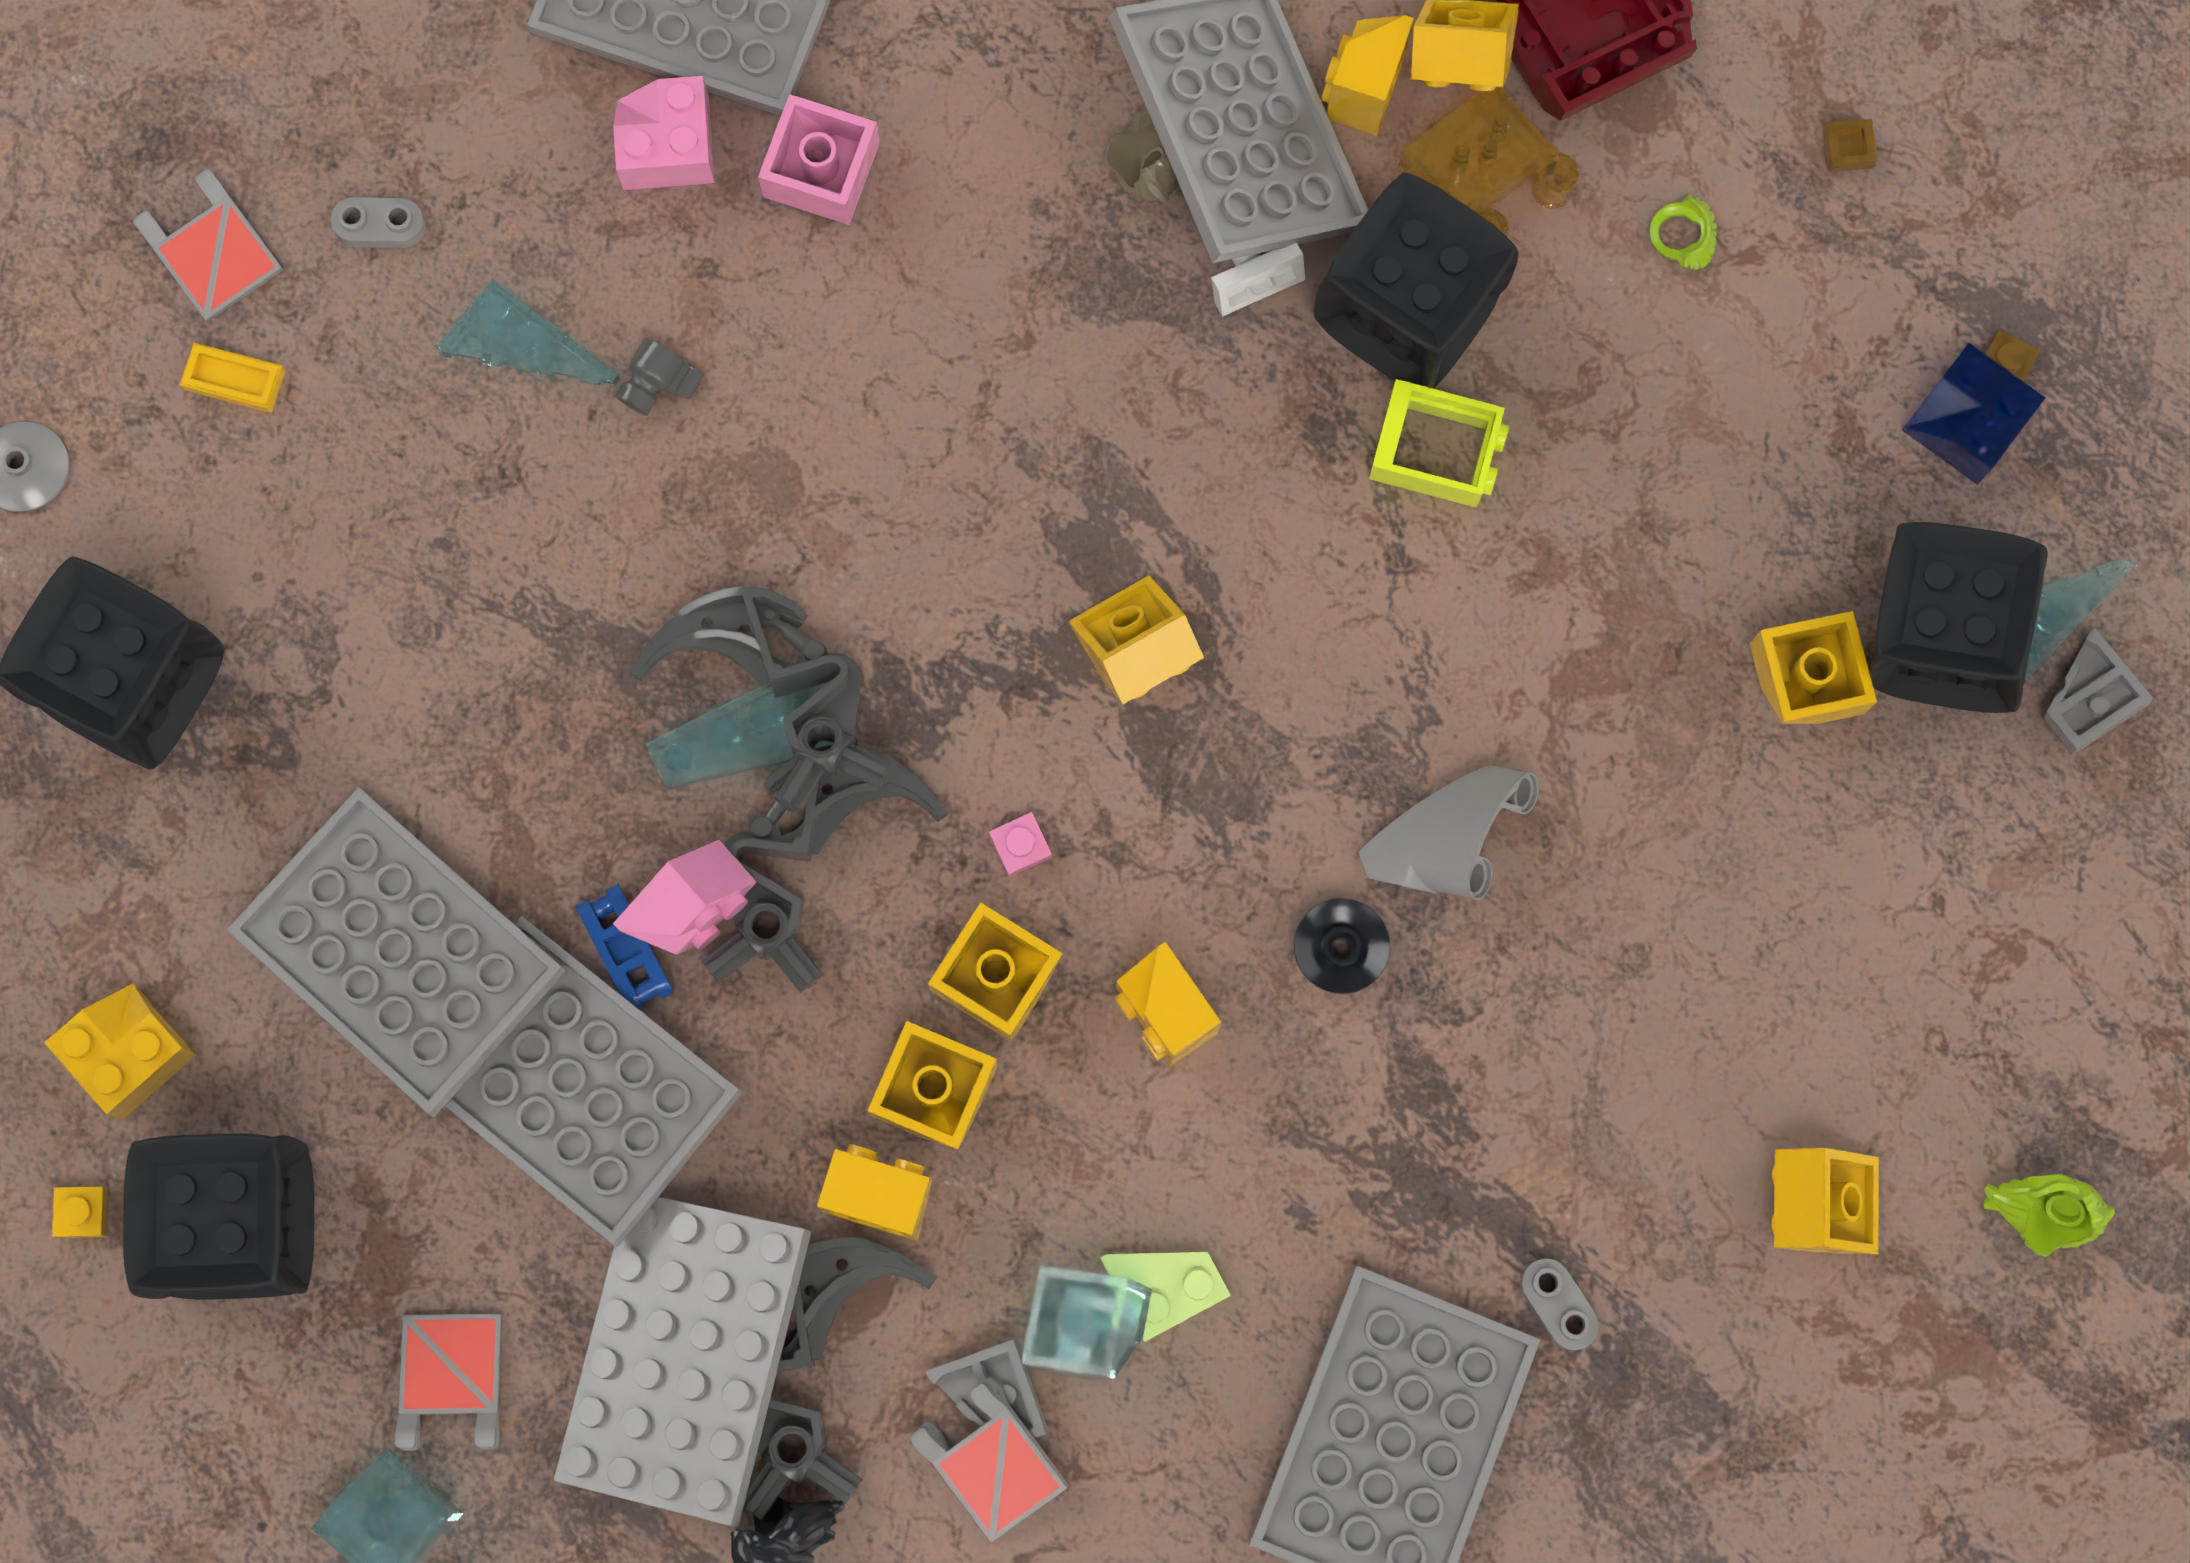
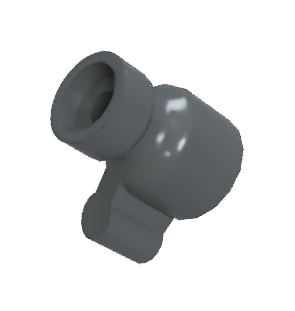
[615,338,704,416]

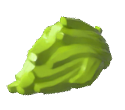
[1983,1174,2115,1257]

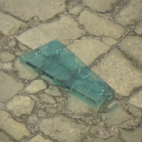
[645,683,859,789]

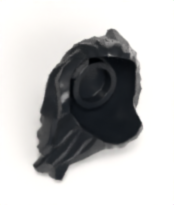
[731,1497,845,1563]

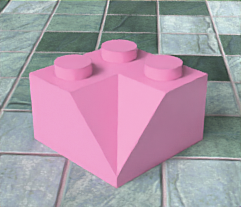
[613,76,715,190]
[758,94,880,225]
[613,840,757,955]

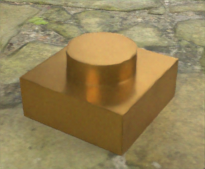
[1823,119,1878,172]
[1974,329,2040,395]

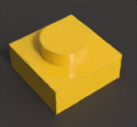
[52,1187,108,1238]

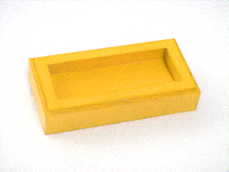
[179,342,286,413]

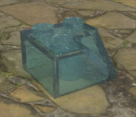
[1021,1265,1152,1380]
[311,1449,463,1563]

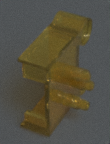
[1398,86,1579,236]

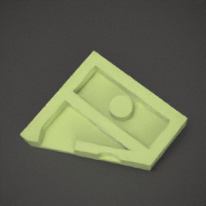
[1100,1252,1231,1342]

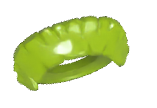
[1650,194,1717,270]

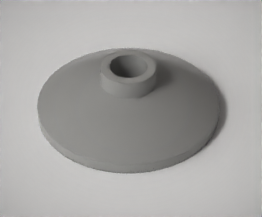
[0,422,70,513]

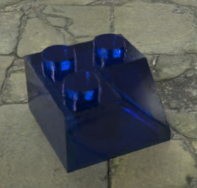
[1902,343,2046,485]

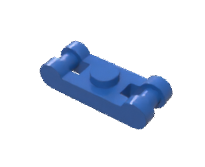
[575,884,674,1010]

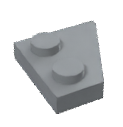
[2043,628,2153,755]
[926,1339,1049,1438]

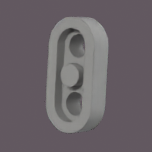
[330,197,426,248]
[1520,1259,1599,1351]

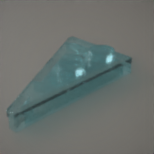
[436,279,621,386]
[2023,557,2137,686]

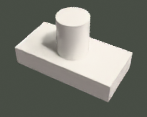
[1211,243,1305,317]

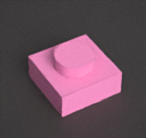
[989,812,1052,877]

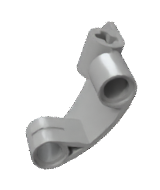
[1358,765,1539,900]

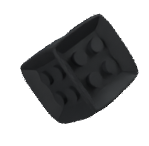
[1313,172,1519,389]
[1870,522,2048,713]
[0,556,225,770]
[123,1133,314,1300]

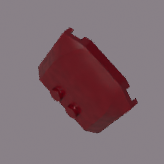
[1474,0,1697,121]

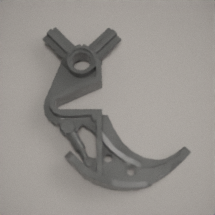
[629,586,893,813]
[701,745,948,993]
[744,1237,937,1520]

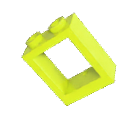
[1369,379,1509,508]

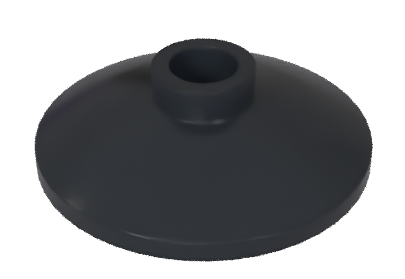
[1294,898,1390,994]

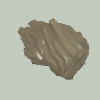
[1105,108,1180,204]

